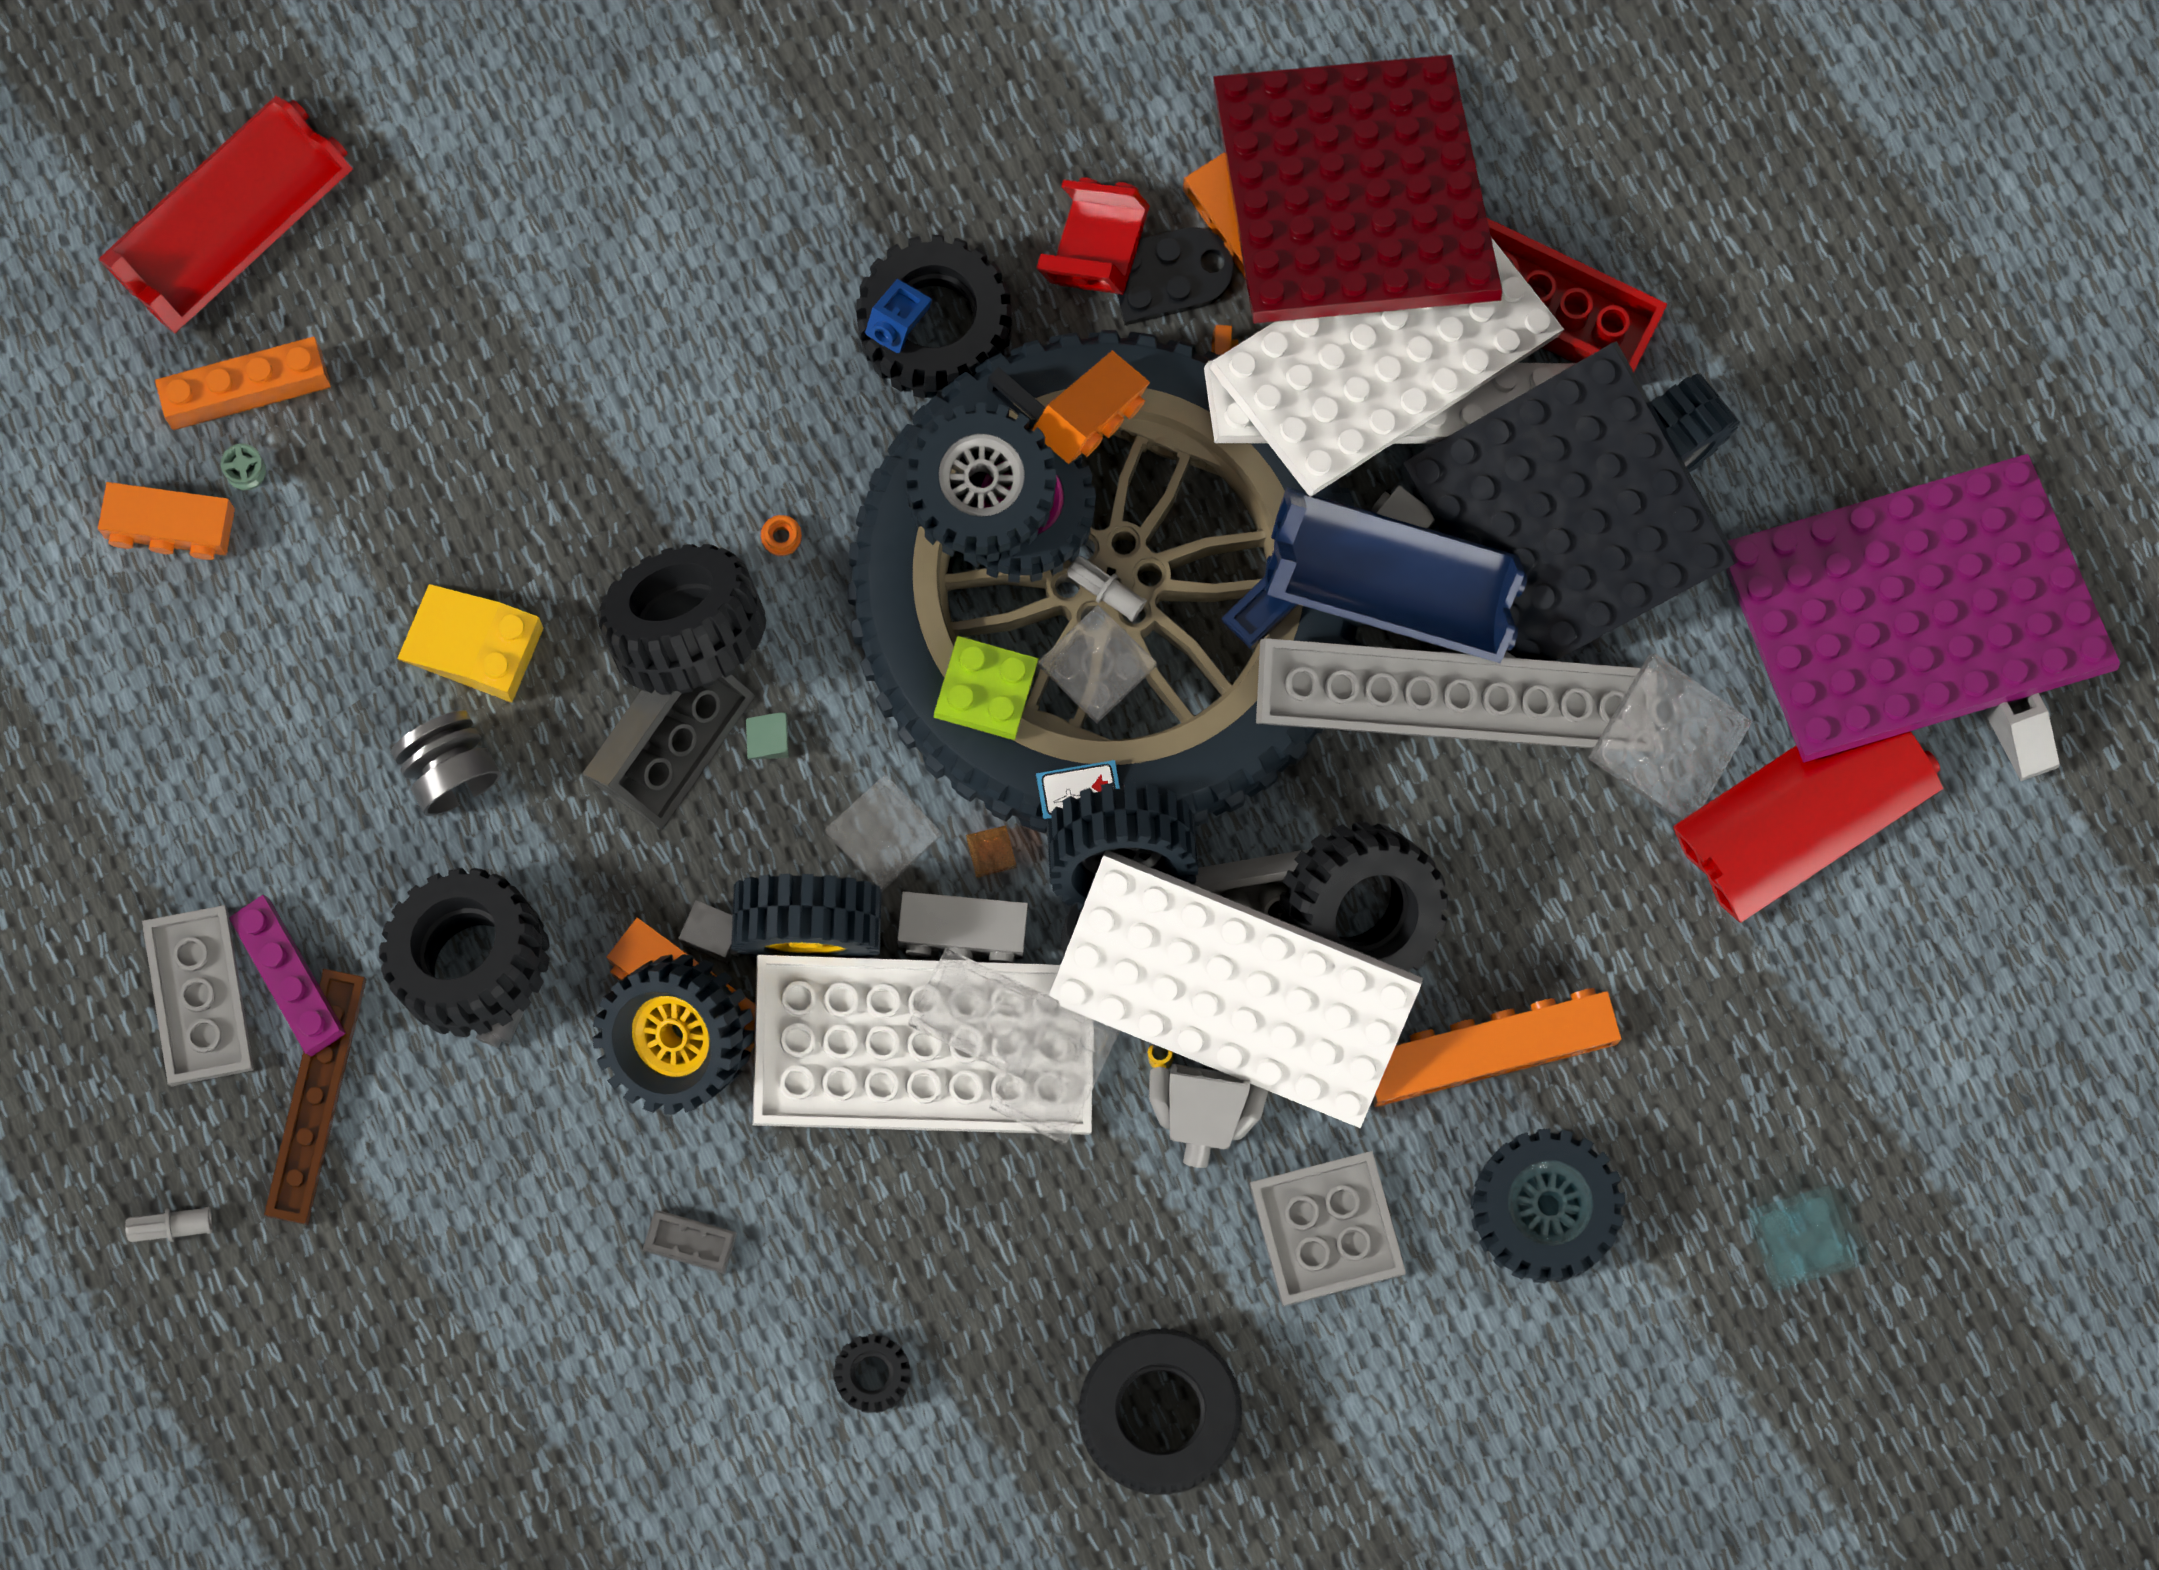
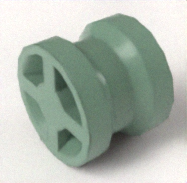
[221,443,266,490]

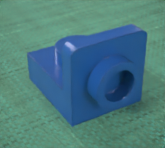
[865,279,932,353]

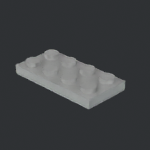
[142,905,254,1086]

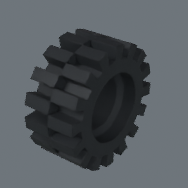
[833,1334,911,1413]

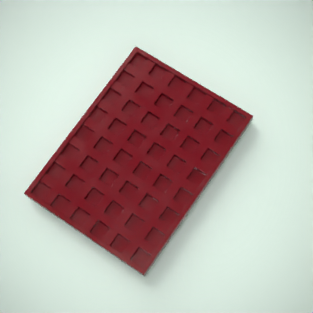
[1213,54,1502,324]

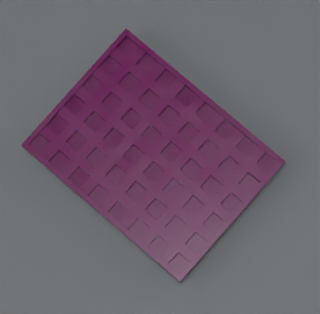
[1726,454,2120,763]

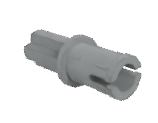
[1067,556,1147,622]
[125,1207,213,1242]

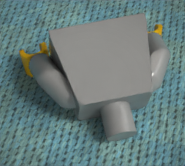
[1148,1045,1269,1168]

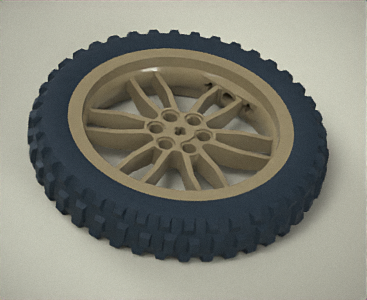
[847,330,1365,833]

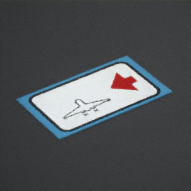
[1036,760,1120,819]

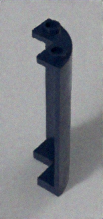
[1265,487,1527,663]

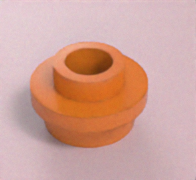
[761,515,802,556]

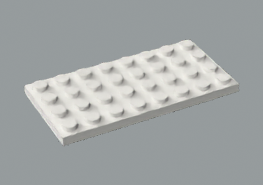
[1209,238,1564,497]
[1047,850,1423,1128]
[753,955,1092,1135]

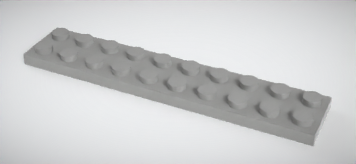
[1256,638,1656,752]

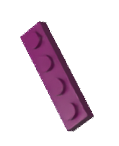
[229,895,346,1057]

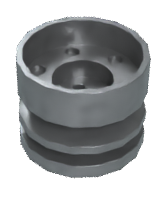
[390,710,502,816]

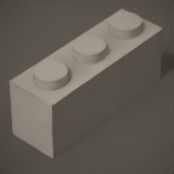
[898,892,1028,963]

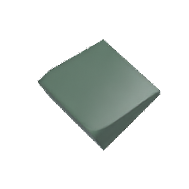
[746,712,789,760]

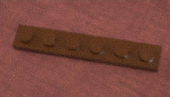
[264,969,367,1225]

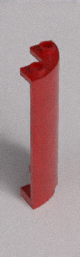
[98,96,353,334]
[1673,731,1943,923]

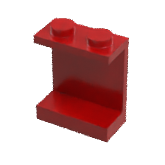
[1036,178,1150,295]

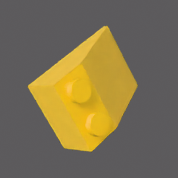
[397,584,544,703]

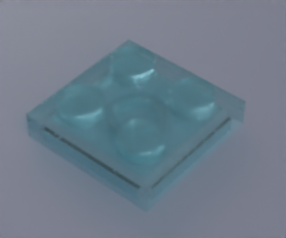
[1747,1185,1856,1292]

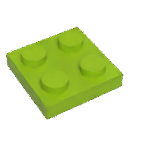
[934,636,1038,740]

